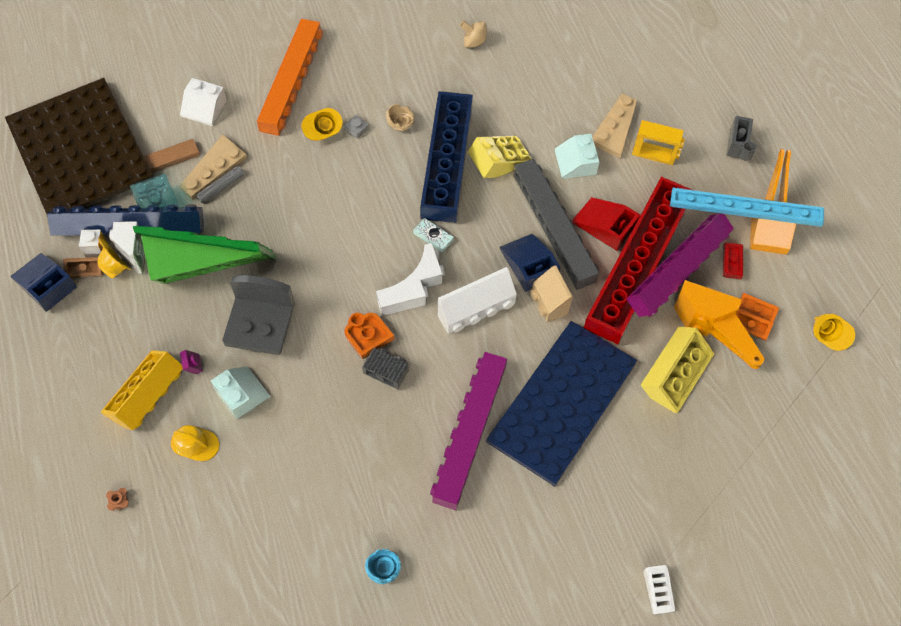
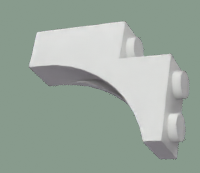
[376,243,445,316]

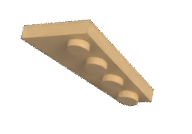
[592,93,637,158]
[180,135,247,200]

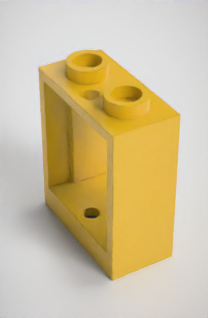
[632,120,685,165]

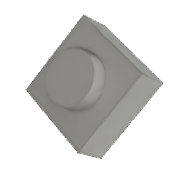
[344,115,369,138]

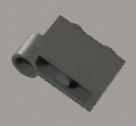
[726,116,757,161]

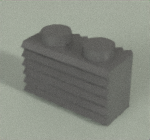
[362,348,409,390]

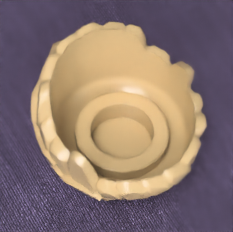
[386,104,415,131]

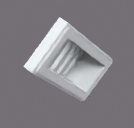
[643,565,675,615]

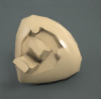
[459,20,487,48]

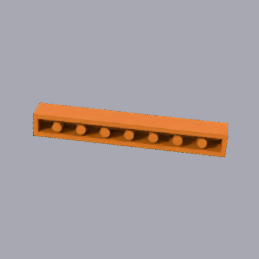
[257,18,323,136]

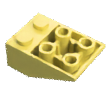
[468,136,532,178]

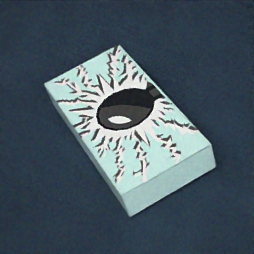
[413,218,454,253]

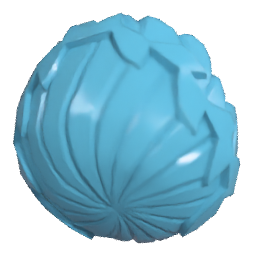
[365,549,401,584]

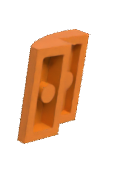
[736,292,779,341]

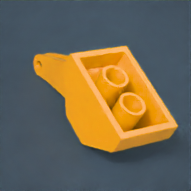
[750,149,796,255]
[674,280,764,369]

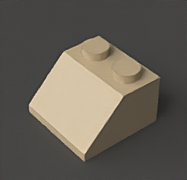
[530,266,572,322]

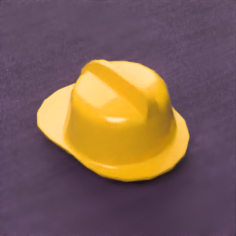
[301,108,343,141]
[98,237,132,278]
[813,314,856,351]
[171,425,219,462]

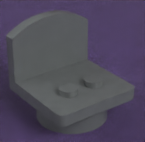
[222,275,295,355]

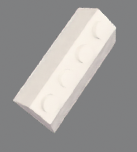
[438,267,517,334]

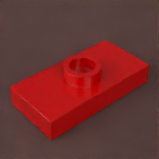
[723,242,743,279]

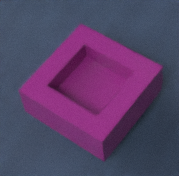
[180,350,203,374]

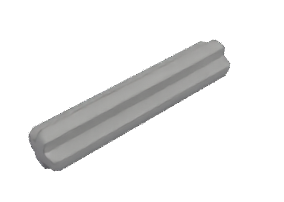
[197,166,244,203]

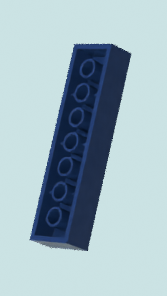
[420,91,473,223]

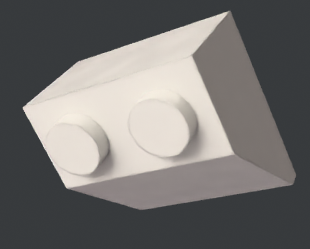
[180,78,227,126]
[110,222,145,274]

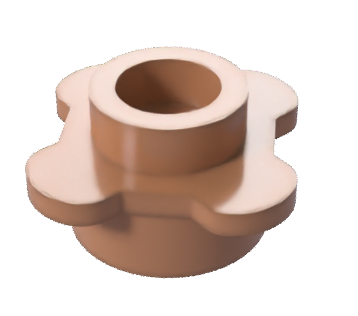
[106,488,129,511]

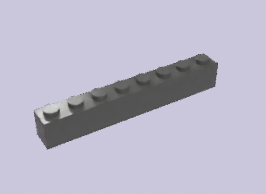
[513,159,600,290]

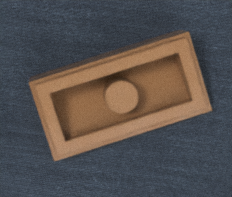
[63,257,104,277]

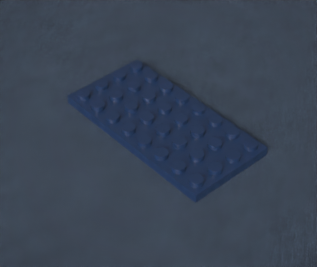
[486,321,638,487]

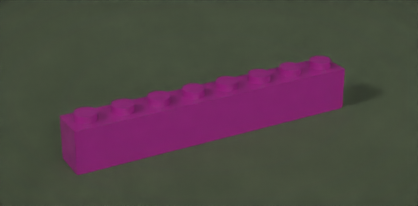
[627,213,734,318]
[430,352,507,511]

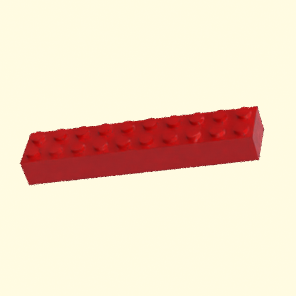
[583,176,692,345]

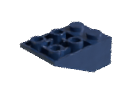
[500,234,561,292]
[10,253,77,312]

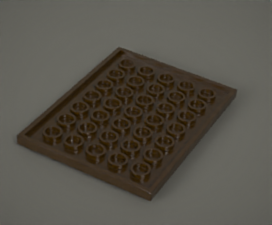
[5,78,155,215]

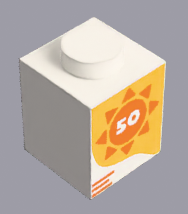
[79,230,107,258]

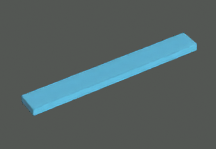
[670,188,824,227]

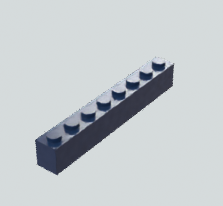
[47,204,204,236]

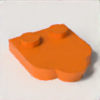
[344,313,395,360]

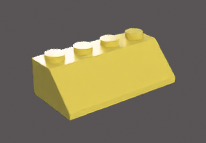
[641,327,714,413]

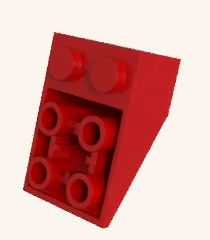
[572,197,640,251]

